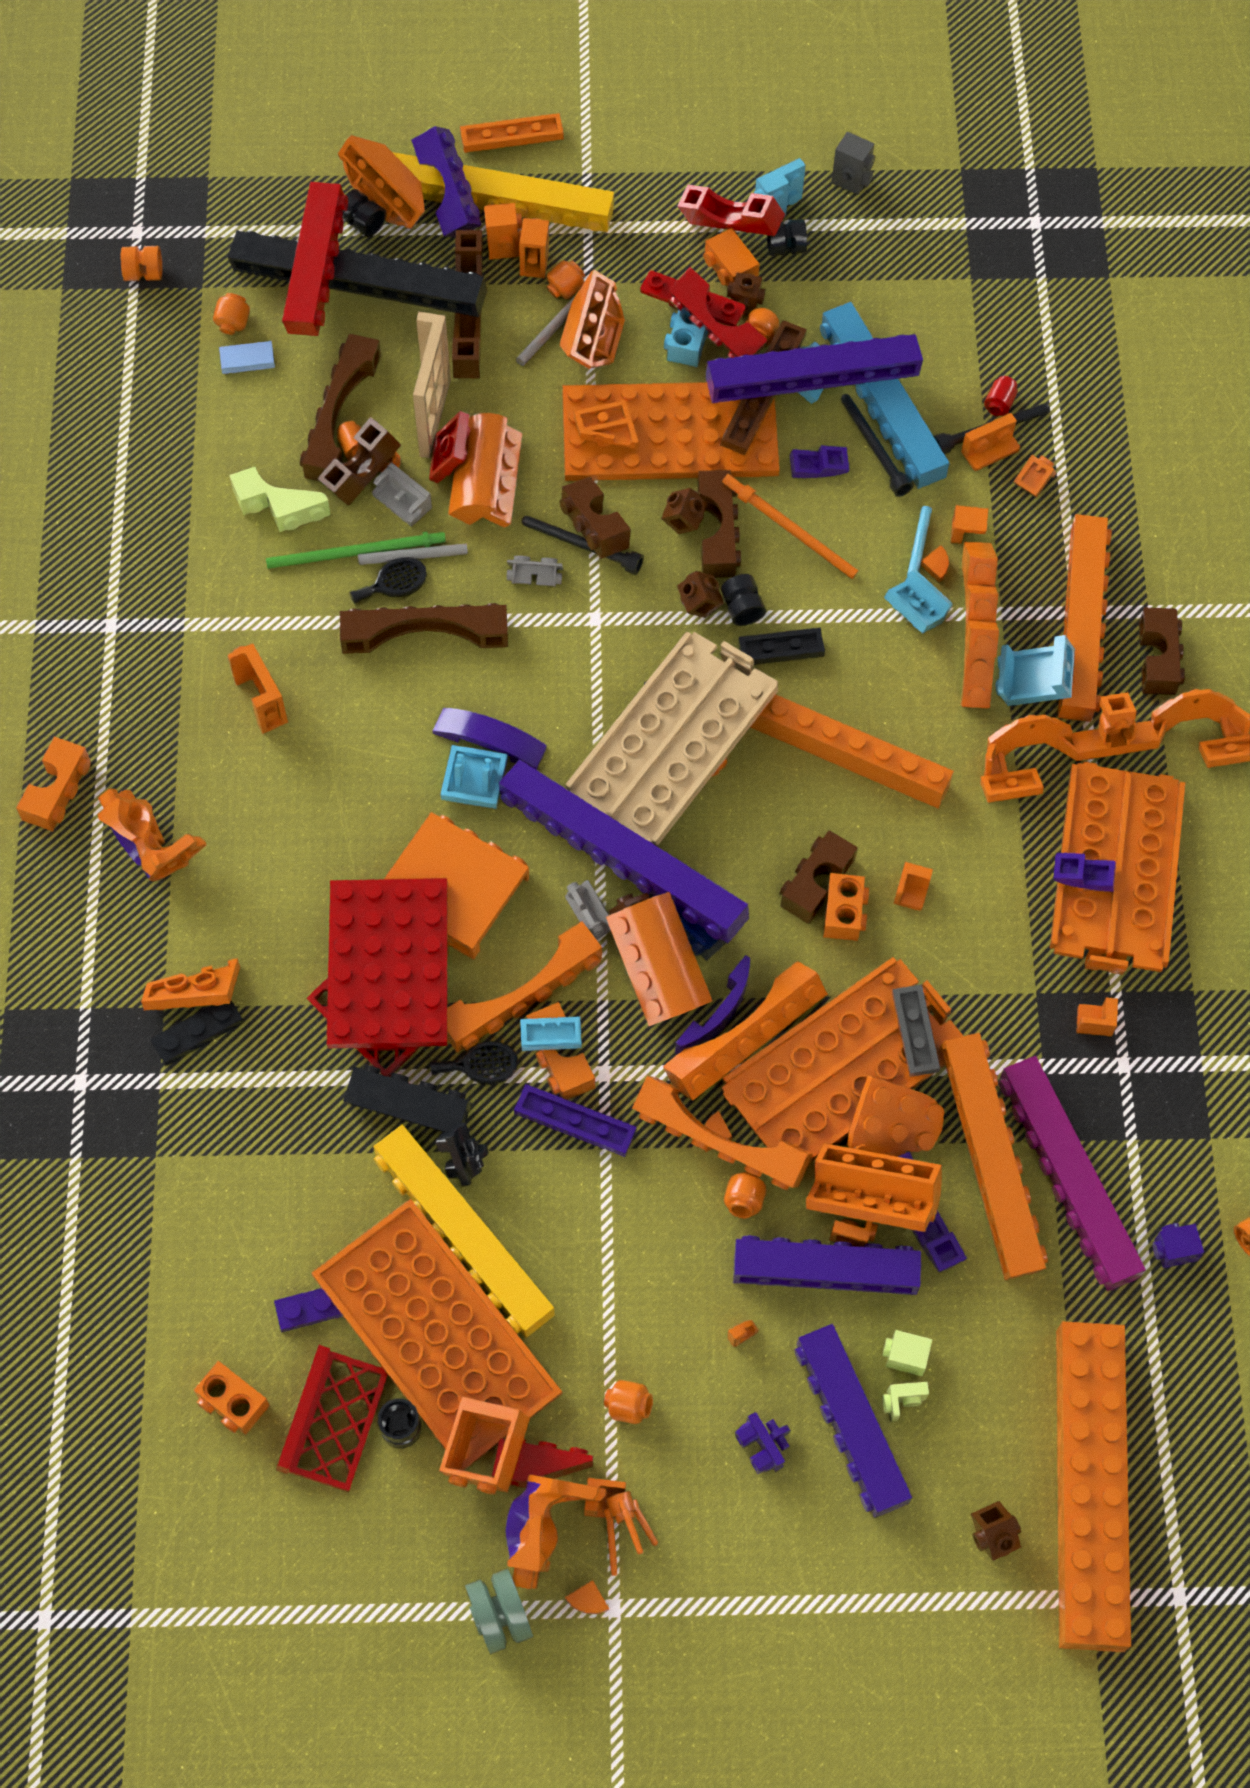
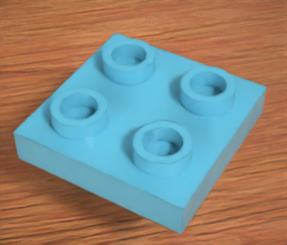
[440,745,508,809]

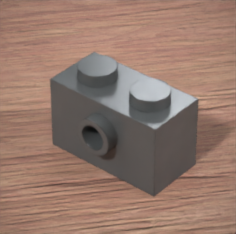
[831,132,876,195]

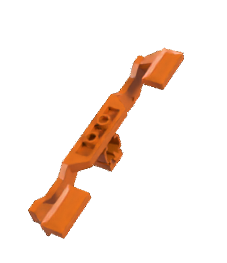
[980,689,1250,803]

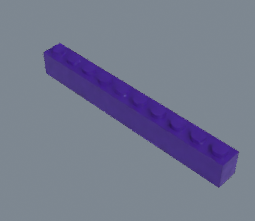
[498,760,749,943]

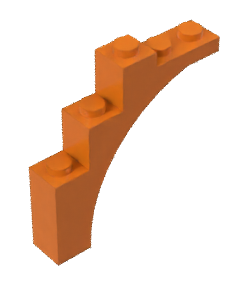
[961,542,999,708]

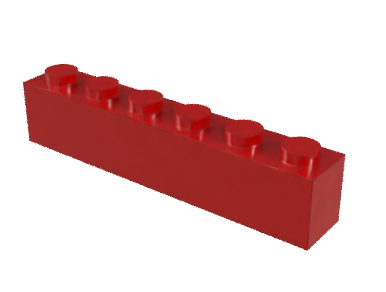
[282,182,348,336]

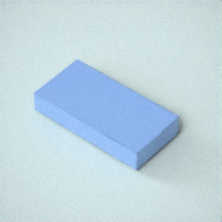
[219,341,275,374]

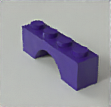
[411,126,482,238]

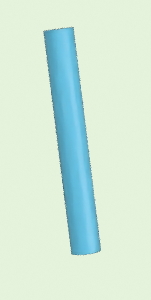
[907,506,932,577]

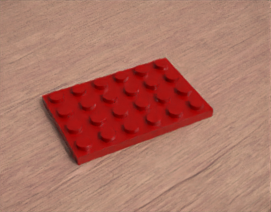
[327,878,448,1049]

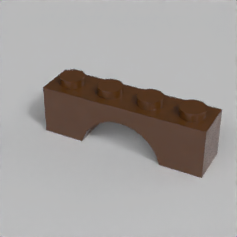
[697,470,741,578]

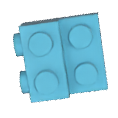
[754,158,805,217]

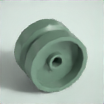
[465,1568,533,1655]

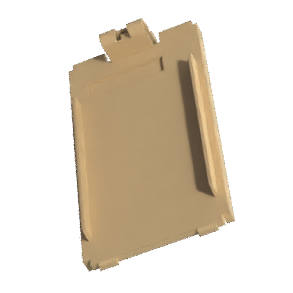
[565,632,778,846]

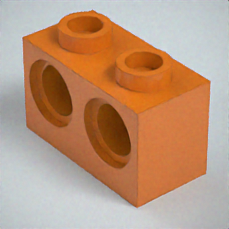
[823,873,869,941]
[194,1361,270,1435]

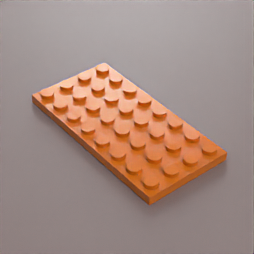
[563,382,780,481]
[311,1199,562,1471]

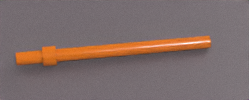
[722,474,859,579]

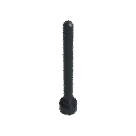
[841,394,914,497]
[933,403,1050,455]
[522,516,644,575]

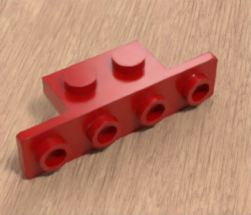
[640,270,745,326]

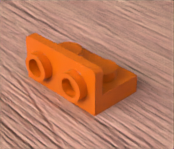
[961,413,1020,471]

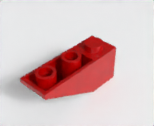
[492,1438,593,1488]

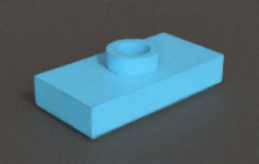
[520,1017,582,1051]

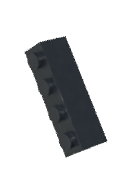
[343,1064,472,1133]

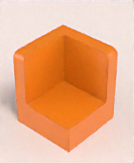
[951,505,988,544]
[894,862,933,911]
[1076,997,1118,1037]
[584,1478,626,1518]

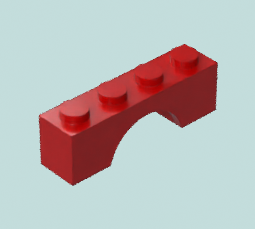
[677,185,785,236]
[668,267,768,358]

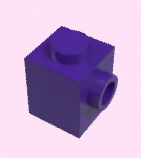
[1152,1223,1204,1268]

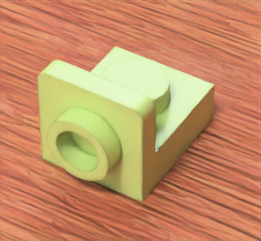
[883,1382,929,1422]

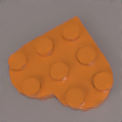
[847,1075,945,1157]

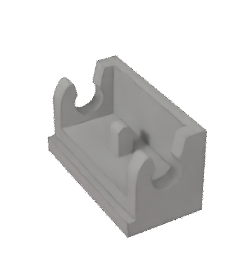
[372,462,432,527]

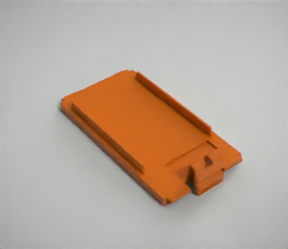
[1050,762,1185,975]
[721,957,963,1163]

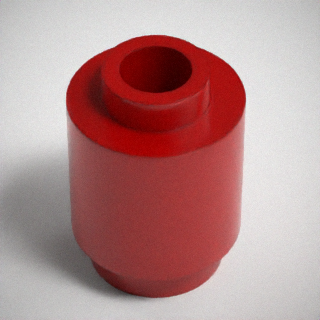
[984,376,1018,416]

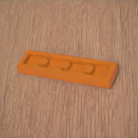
[460,113,564,153]

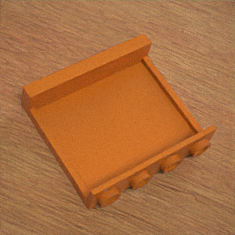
[384,812,529,960]

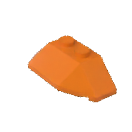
[338,135,425,229]
[560,270,625,369]

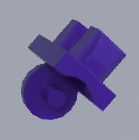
[735,1412,791,1474]

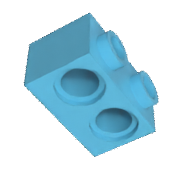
[664,309,708,367]

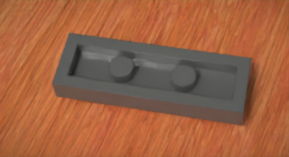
[892,984,940,1077]

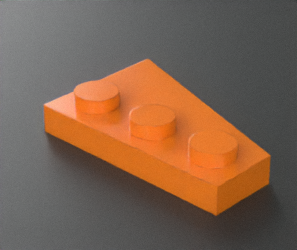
[141,958,240,1011]

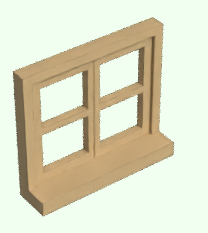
[413,311,451,458]

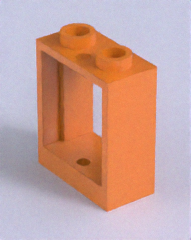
[439,1397,530,1495]

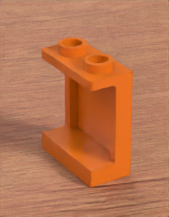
[228,643,288,734]

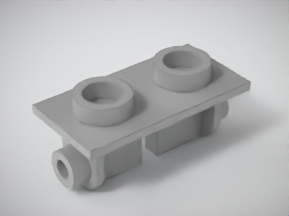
[507,556,563,587]
[565,880,611,940]

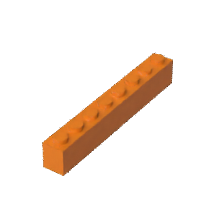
[1058,514,1112,722]
[750,694,954,809]
[940,1032,1048,1280]

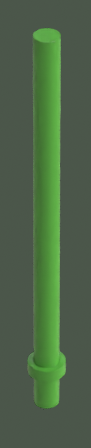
[266,531,446,569]

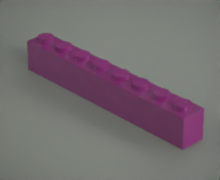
[999,1055,1146,1292]

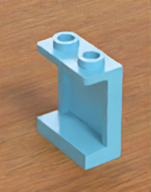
[995,635,1075,706]

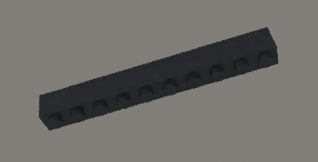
[227,230,487,317]

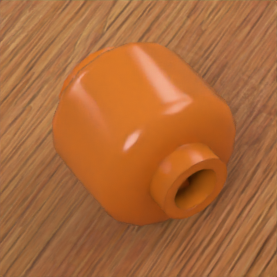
[546,260,585,300]
[213,293,250,335]
[745,308,779,347]
[724,1172,767,1219]
[604,1380,653,1424]

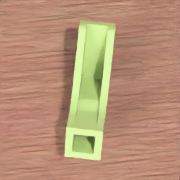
[230,467,331,532]

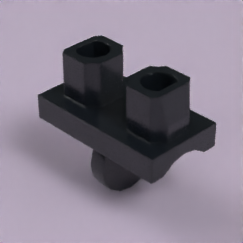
[436,1123,489,1186]

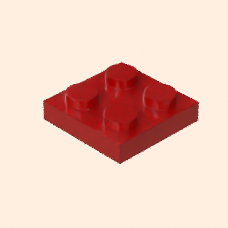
[429,411,470,483]

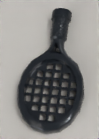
[349,558,427,604]
[430,1041,518,1085]

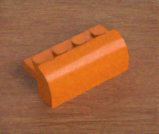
[448,413,522,528]
[606,892,713,1026]
[806,1143,942,1232]

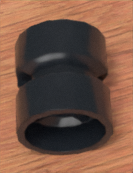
[342,189,387,237]
[767,219,807,256]
[720,574,766,626]
[378,1398,422,1449]

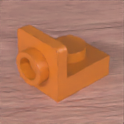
[1014,455,1056,498]
[829,1219,878,1247]

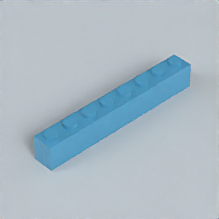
[820,302,949,489]

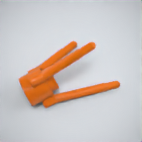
[603,1491,658,1576]

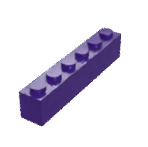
[733,1235,921,1295]
[794,1323,912,1519]

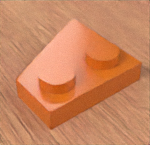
[574,400,639,449]

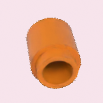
[337,421,361,461]

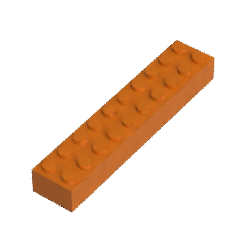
[1056,1321,1131,1652]

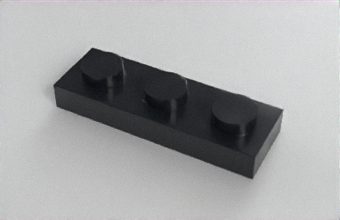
[738,627,825,665]
[150,1000,244,1066]

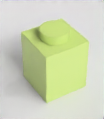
[882,1330,932,1376]

